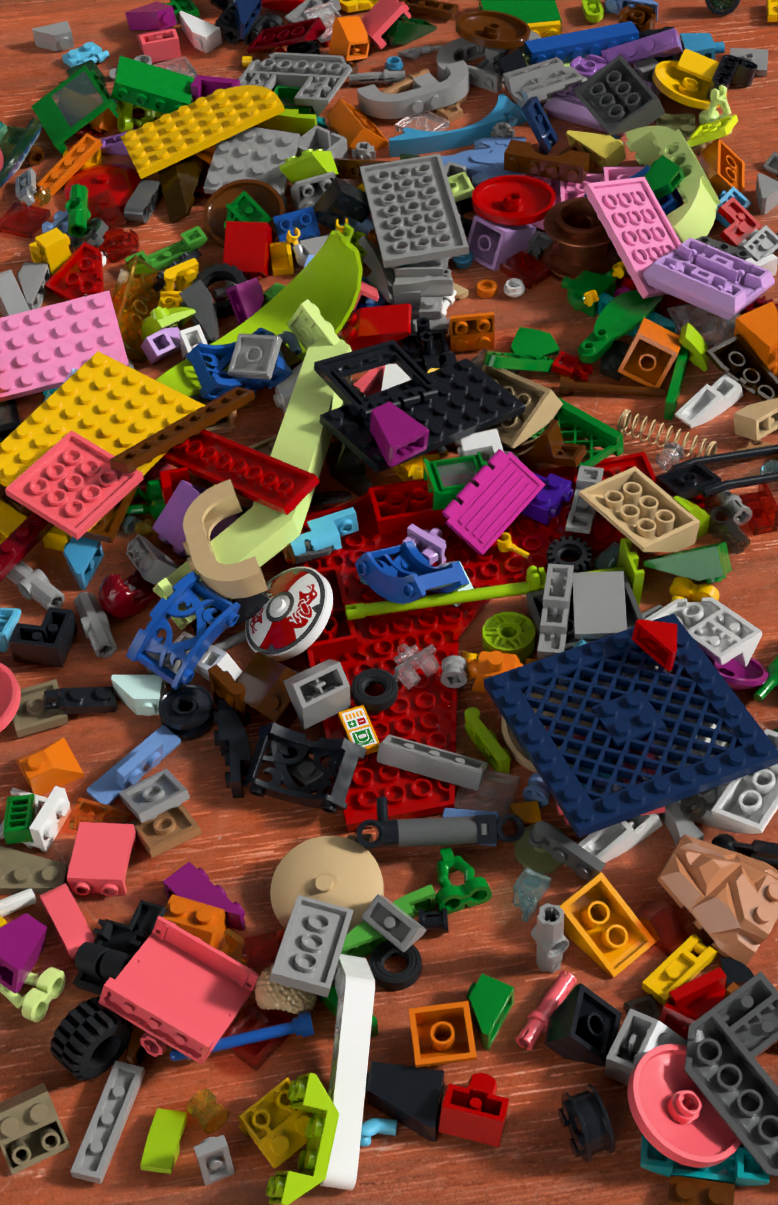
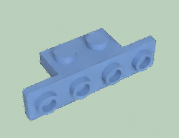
[87,725,181,808]

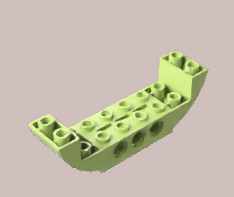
[625,126,721,244]

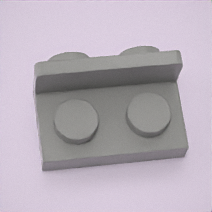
[737,225,778,262]

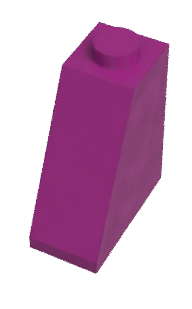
[125,1,177,30]
[370,401,429,467]
[0,913,47,994]

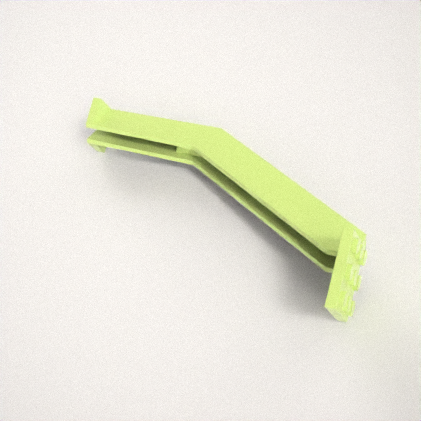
[153,299,352,631]

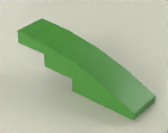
[341,884,436,957]

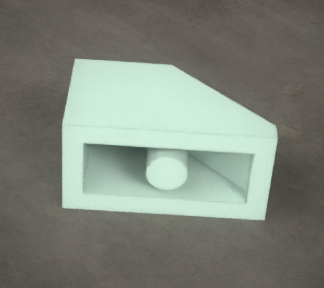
[111,675,166,716]

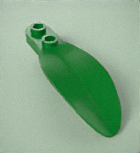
[578,290,663,363]

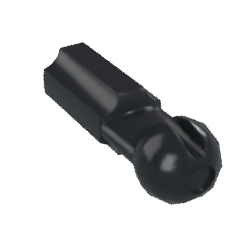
[712,833,778,870]

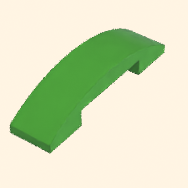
[124,226,208,273]

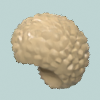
[255,964,317,1014]

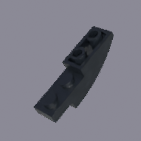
[214,699,252,798]

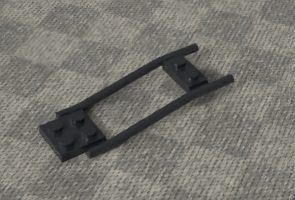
[655,444,778,501]

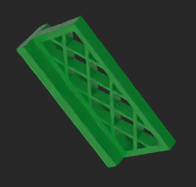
[527,397,624,470]

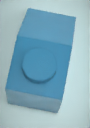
[63,537,104,590]

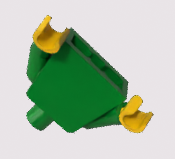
[561,261,627,318]

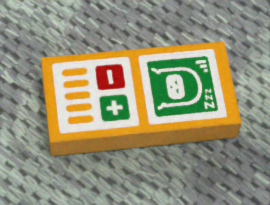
[338,705,380,755]

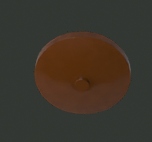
[456,10,531,49]
[204,179,285,248]

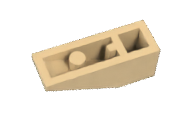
[734,398,778,441]

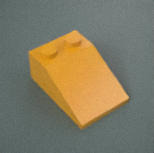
[559,872,656,978]

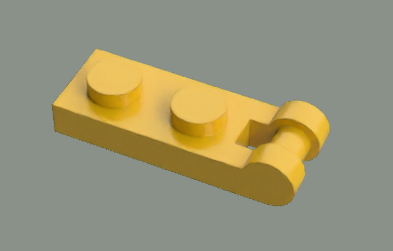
[642,934,718,1006]

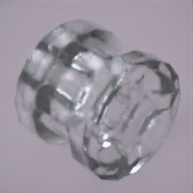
[656,442,685,472]

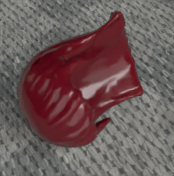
[98,570,162,619]

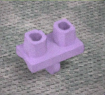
[402,524,446,565]

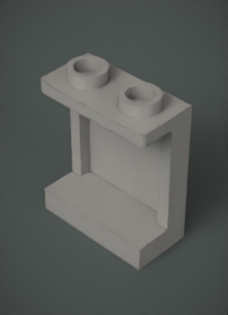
[467,47,506,93]

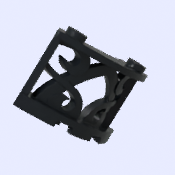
[242,723,367,814]

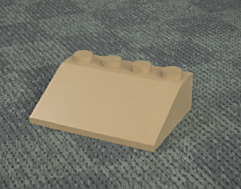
[479,364,563,449]
[579,467,700,552]

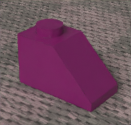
[226,277,264,325]

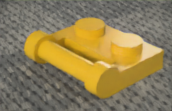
[164,258,199,291]

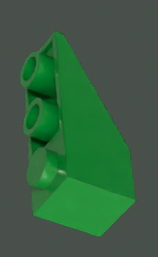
[642,155,685,200]

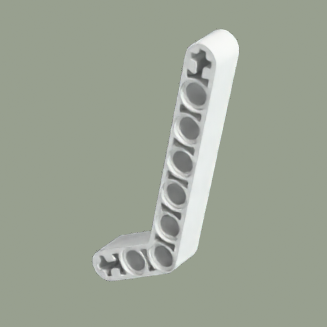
[320,954,375,1190]

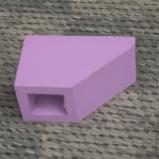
[141,327,181,365]

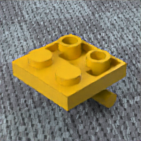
[237,1077,313,1169]

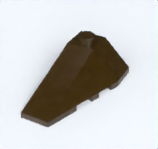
[158,155,204,223]
[705,334,778,401]

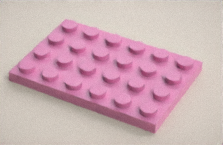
[583,177,681,299]
[0,291,130,402]

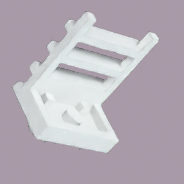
[0,786,71,853]

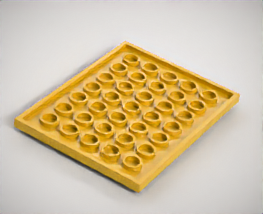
[0,351,206,532]

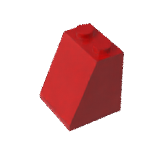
[223,221,275,280]

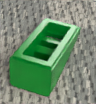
[3,794,35,844]

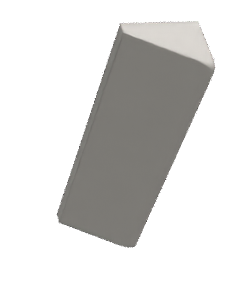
[377,735,489,790]

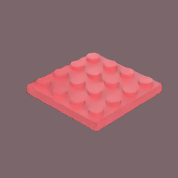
[5,430,144,540]

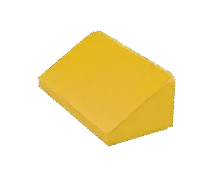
[676,49,719,83]

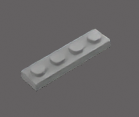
[70,1061,145,1184]

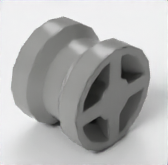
[441,655,467,688]

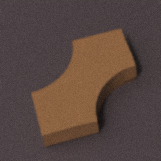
[436,96,467,124]

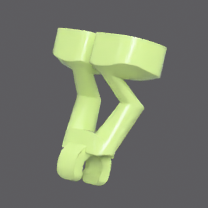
[699,85,732,135]
[0,967,66,1023]

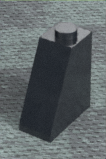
[365,1061,445,1142]

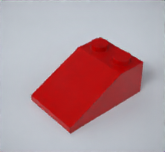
[342,303,412,351]

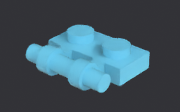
[62,41,110,70]

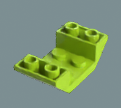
[266,1073,339,1205]

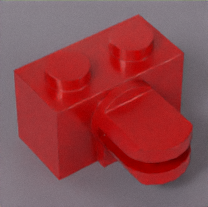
[438,1073,510,1147]

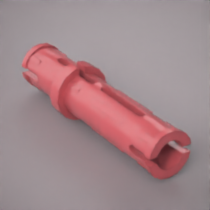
[515,970,577,1050]

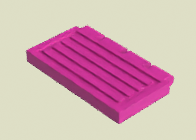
[442,449,546,556]

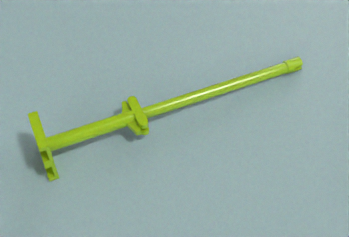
[345,538,645,620]

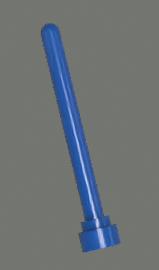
[170,1011,315,1061]

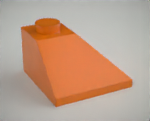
[15,737,84,796]

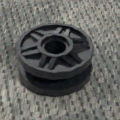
[158,684,214,741]

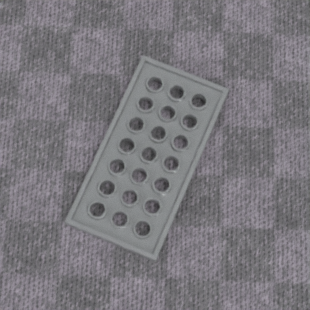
[360,153,469,268]

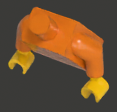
[462,651,540,693]

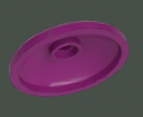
[705,654,768,690]

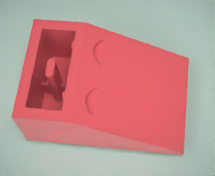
[136,27,181,64]

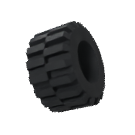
[50,996,133,1081]

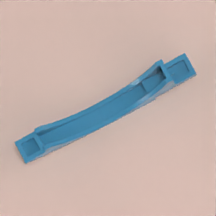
[388,93,527,157]

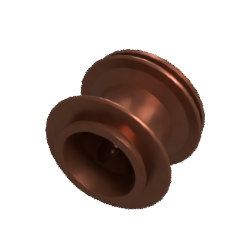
[543,197,622,284]

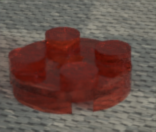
[99,228,140,263]

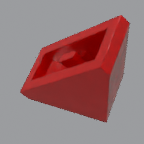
[631,619,677,672]

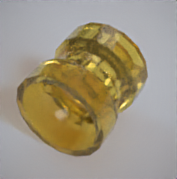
[186,1089,229,1134]

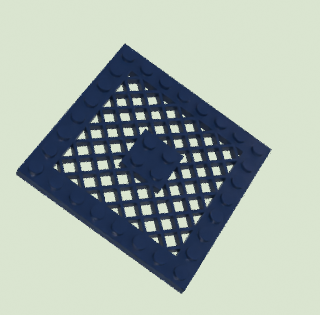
[484,613,778,838]

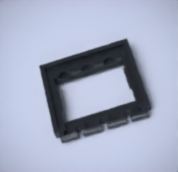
[314,340,439,419]

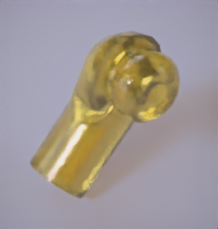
[135,519,156,537]

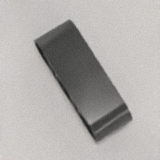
[124,179,163,223]

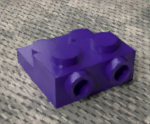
[520,473,573,525]

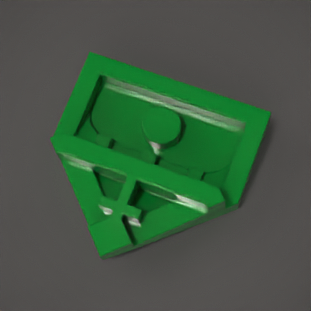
[224,191,271,229]
[510,327,560,357]

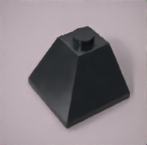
[544,983,622,1067]

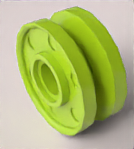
[482,612,535,663]

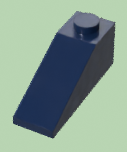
[233,0,262,40]

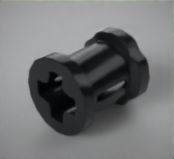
[418,907,449,934]

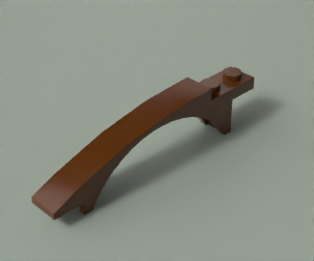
[447,420,587,470]

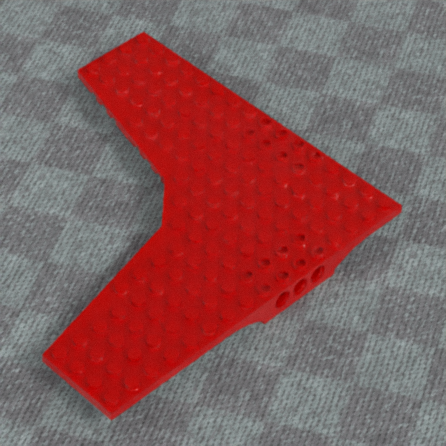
[282,452,656,831]

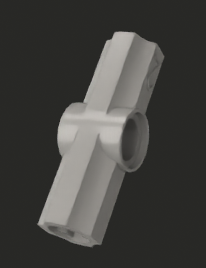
[6,560,65,610]
[73,591,117,659]
[531,903,569,973]

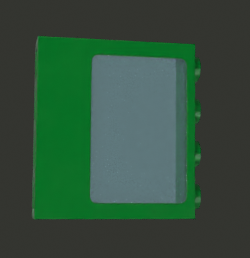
[31,66,120,155]

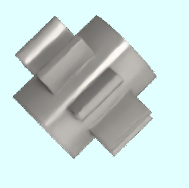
[490,122,515,137]
[351,142,376,160]

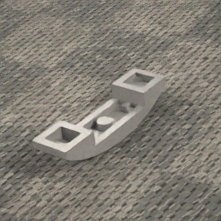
[565,465,604,534]

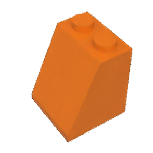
[734,302,778,377]
[617,318,681,388]

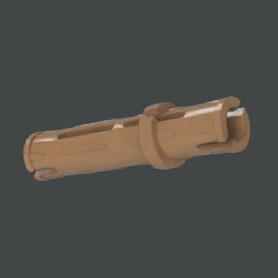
[381,68,431,94]

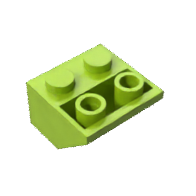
[279,148,338,184]

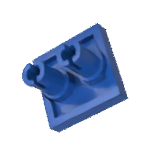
[272,206,321,256]

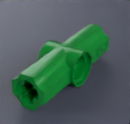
[65,184,91,238]

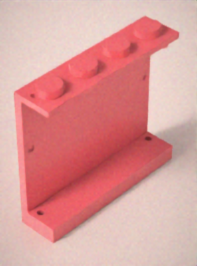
[98,916,260,1065]

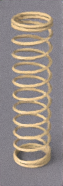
[617,409,718,466]

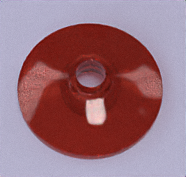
[68,123,104,140]

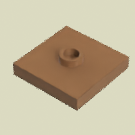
[130,804,202,858]

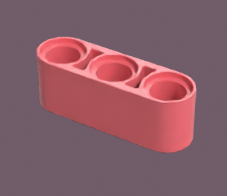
[39,883,95,960]

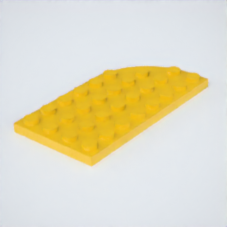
[121,85,285,179]

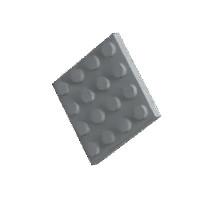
[203,127,301,197]

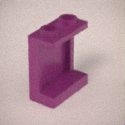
[190,75,241,102]

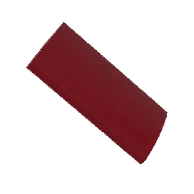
[246,17,326,54]

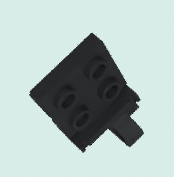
[215,3,284,45]
[72,900,167,995]

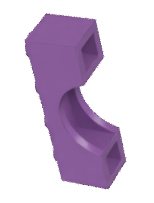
[601,28,683,66]

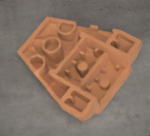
[657,834,778,965]

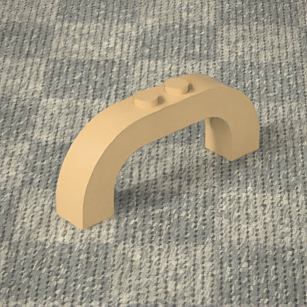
[183,479,268,599]

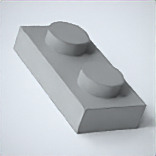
[194,1134,235,1186]

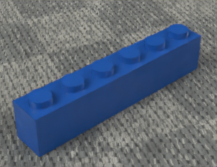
[525,21,639,66]

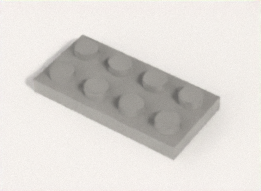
[269,895,354,998]

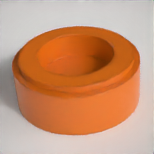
[476,279,497,299]

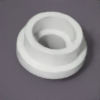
[504,278,525,298]

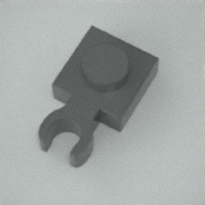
[527,231,553,262]

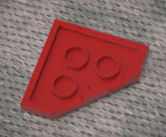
[44,242,104,301]

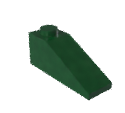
[381,17,437,46]

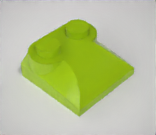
[140,306,196,341]

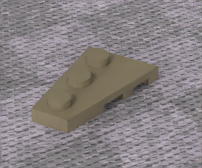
[0,846,68,895]

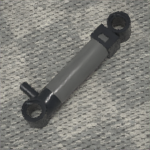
[354,797,525,849]

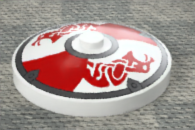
[245,567,333,661]

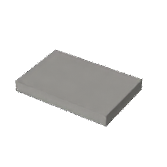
[573,571,627,639]

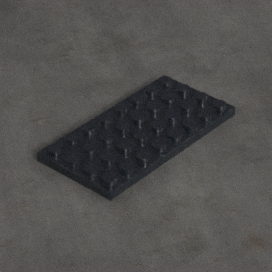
[319,358,526,473]

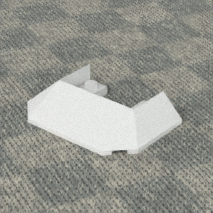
[591,597,762,715]

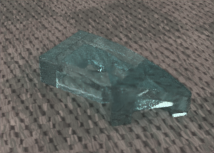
[513,868,551,922]

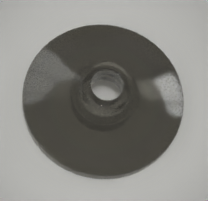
[310,491,352,510]

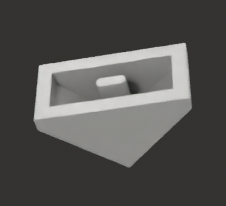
[755,173,778,215]

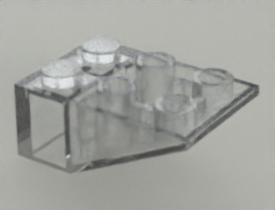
[667,304,741,346]

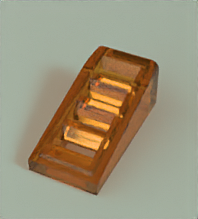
[69,797,131,831]

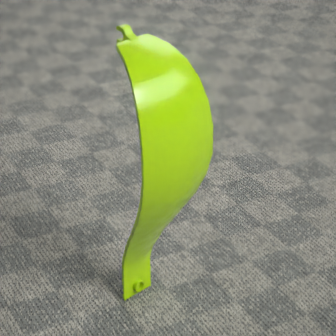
[156,223,363,397]

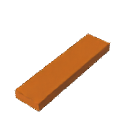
[36,133,103,198]

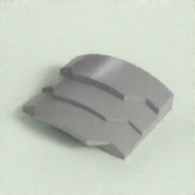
[503,57,587,107]

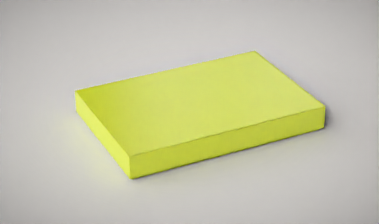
[687,114,738,147]

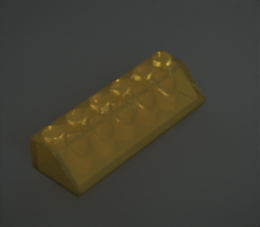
[112,255,165,363]

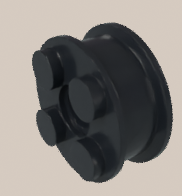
[558,1084,615,1162]

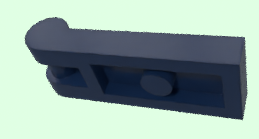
[521,96,558,155]

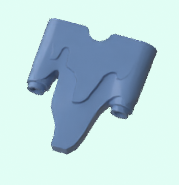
[441,137,526,188]

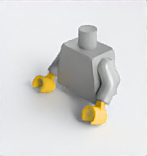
[286,218,348,267]

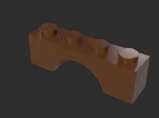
[504,139,590,184]

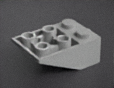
[605,1008,687,1086]

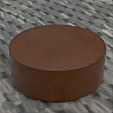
[25,146,45,166]

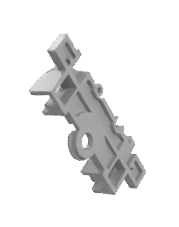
[390,214,461,319]

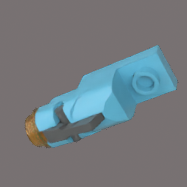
[281,507,359,565]

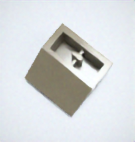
[0,1082,70,1175]

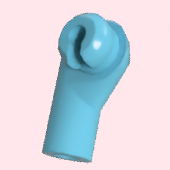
[360,1118,398,1147]

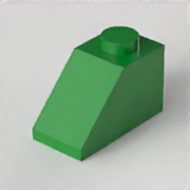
[466,974,514,1050]

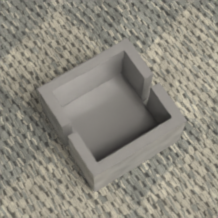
[296,125,348,159]

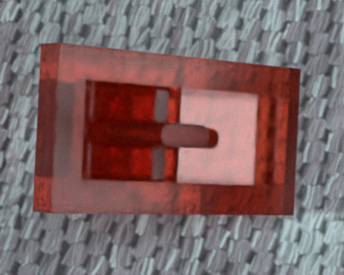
[633,901,689,957]

